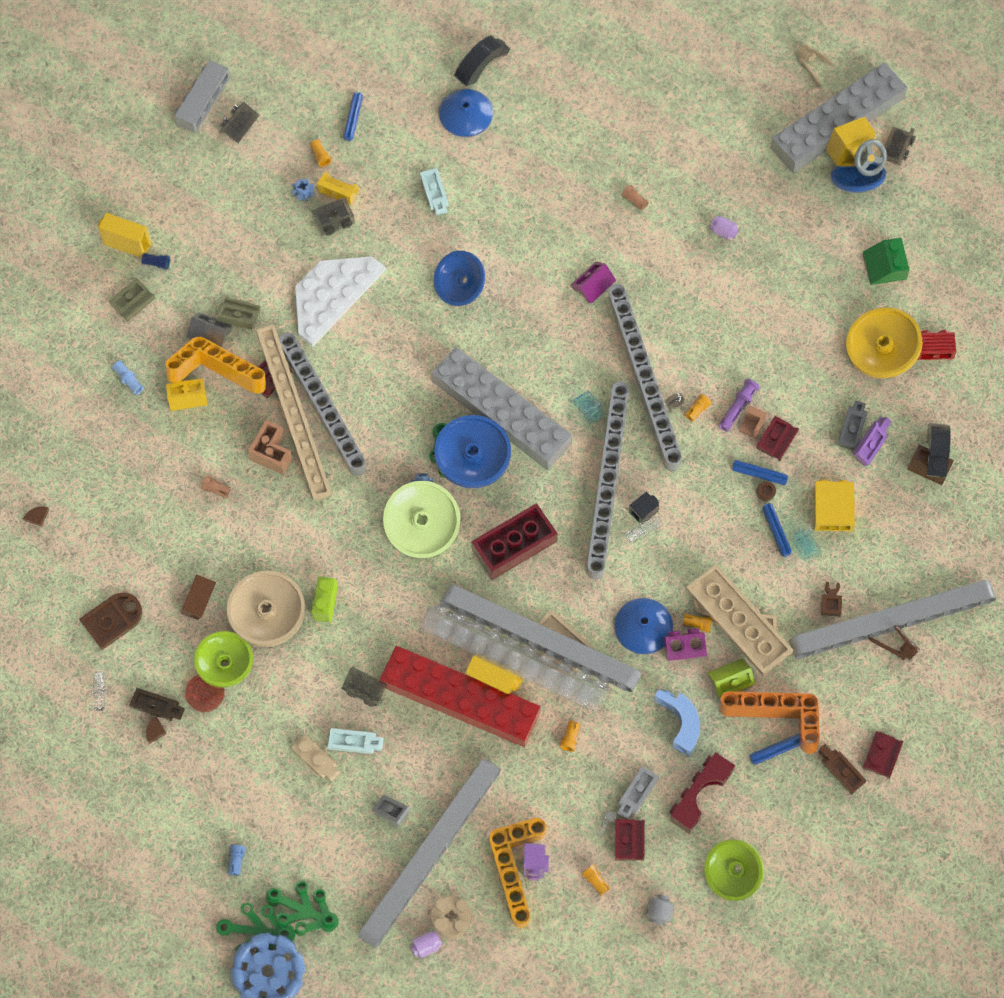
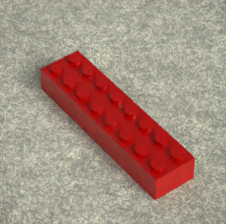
[379,645,541,747]

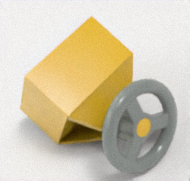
[826,116,887,176]

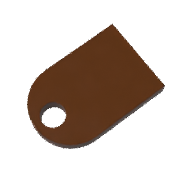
[79,593,143,650]

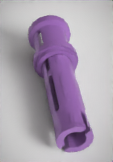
[718,379,760,432]

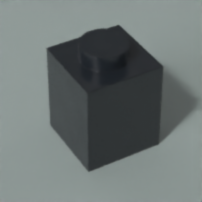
[629,491,659,525]

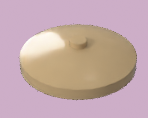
[227,571,306,647]

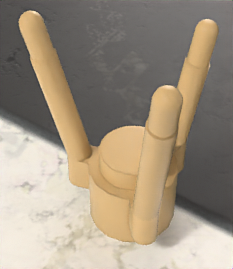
[797,43,834,86]

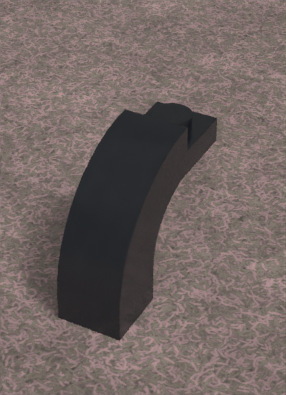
[454,35,510,86]
[926,423,951,478]

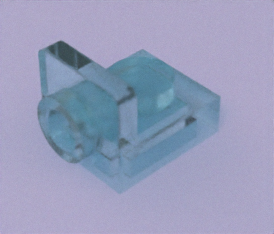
[573,390,604,424]
[793,528,821,561]

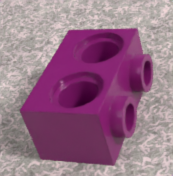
[664,628,707,661]

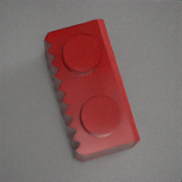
[917,330,957,360]

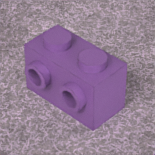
[524,844,549,881]

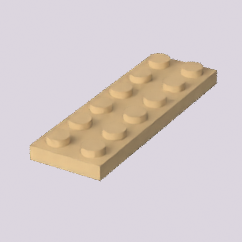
[686,564,793,676]

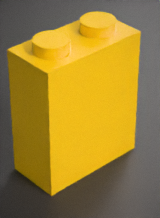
[98,213,152,259]
[813,479,855,532]
[465,654,524,694]

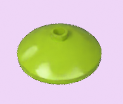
[194,631,254,687]
[704,839,764,901]

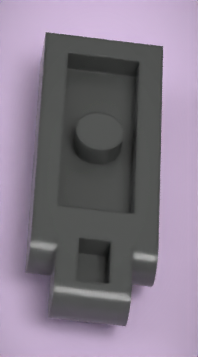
[838,400,868,450]

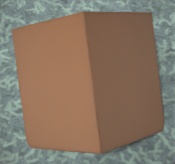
[740,406,767,439]

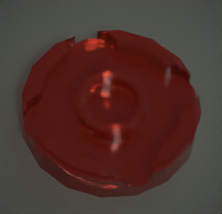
[185,675,225,712]

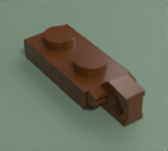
[818,744,867,795]

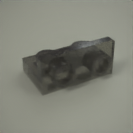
[219,101,260,143]
[880,126,916,166]
[341,667,387,707]

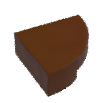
[23,506,49,527]
[146,716,167,744]

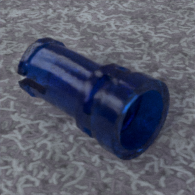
[142,253,170,270]

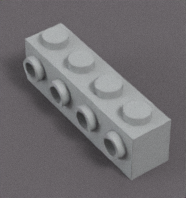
[174,60,230,133]

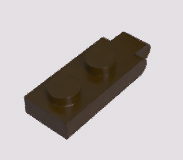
[129,688,185,721]

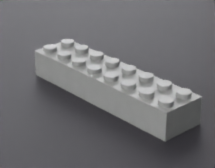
[770,62,908,173]
[432,347,572,470]

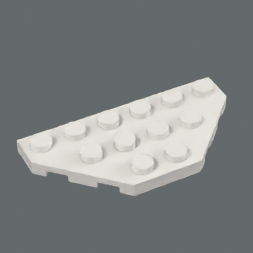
[295,256,386,347]

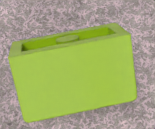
[708,659,755,699]

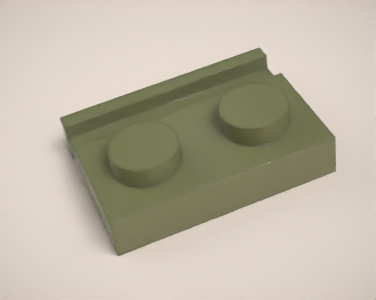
[109,278,155,322]
[216,297,261,330]

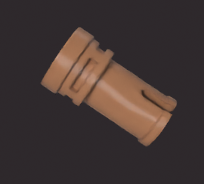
[621,184,649,211]
[201,475,231,499]

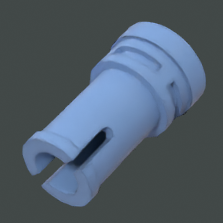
[227,845,246,876]

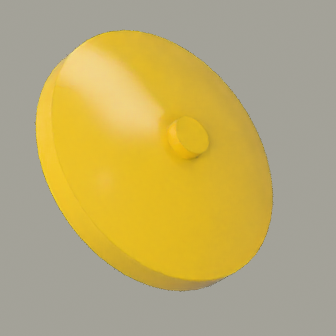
[846,307,922,378]

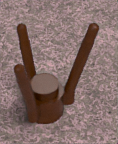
[869,625,920,661]

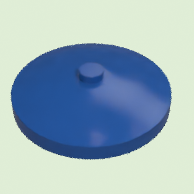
[434,415,511,488]

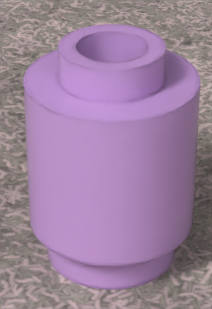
[710,216,739,240]
[410,931,442,959]

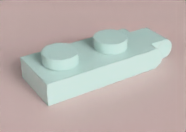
[420,168,449,215]
[328,728,383,754]

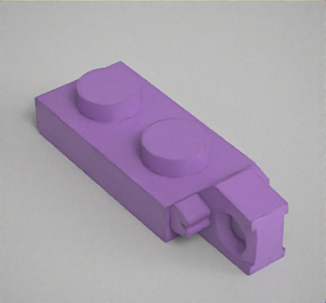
[852,417,891,466]

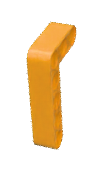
[165,337,266,394]
[489,818,546,928]

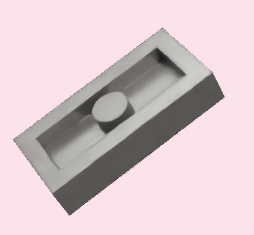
[187,312,233,347]

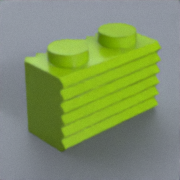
[311,576,338,622]

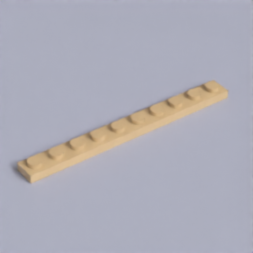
[256,324,332,502]

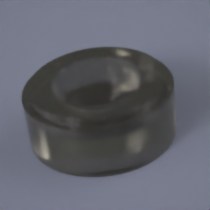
[665,393,685,409]

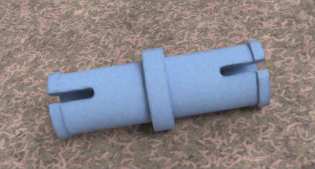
[112,361,144,395]

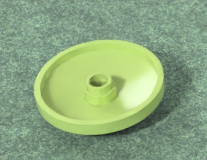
[383,481,460,558]

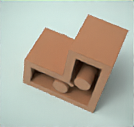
[248,420,293,475]

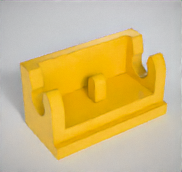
[317,172,360,205]
[166,378,208,411]

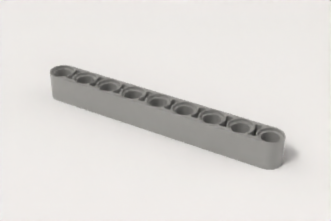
[279,332,366,476]

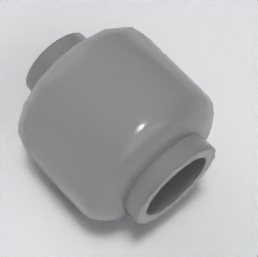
[645,894,674,926]

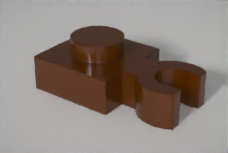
[821,582,842,617]

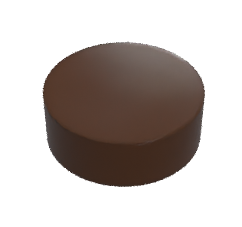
[756,481,776,501]

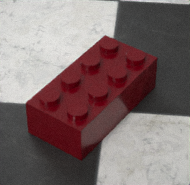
[471,503,558,580]

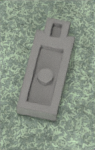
[617,766,659,819]

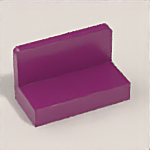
[571,262,616,303]

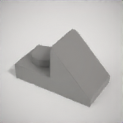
[372,795,410,829]

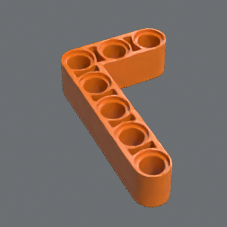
[719,691,820,754]

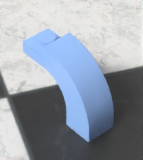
[654,689,700,757]

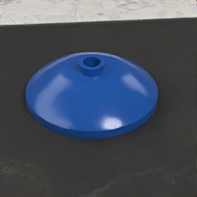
[439,89,493,137]
[831,162,886,193]
[434,250,485,306]
[614,598,673,654]

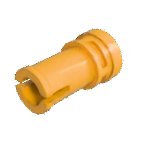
[310,139,332,167]
[684,394,712,422]
[683,613,712,633]
[559,721,581,752]
[581,865,610,896]

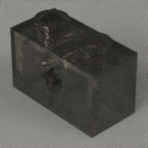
[312,197,355,237]

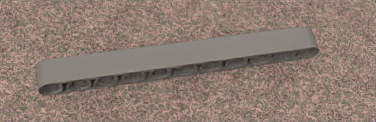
[608,284,682,471]
[587,382,629,580]
[789,580,996,659]
[440,584,641,692]
[358,758,501,948]

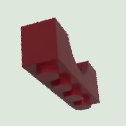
[669,752,736,834]

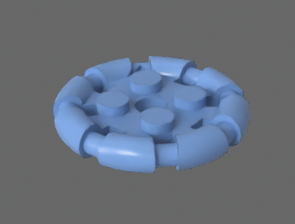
[230,933,305,998]

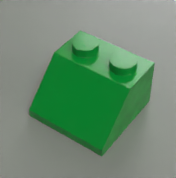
[863,237,910,285]

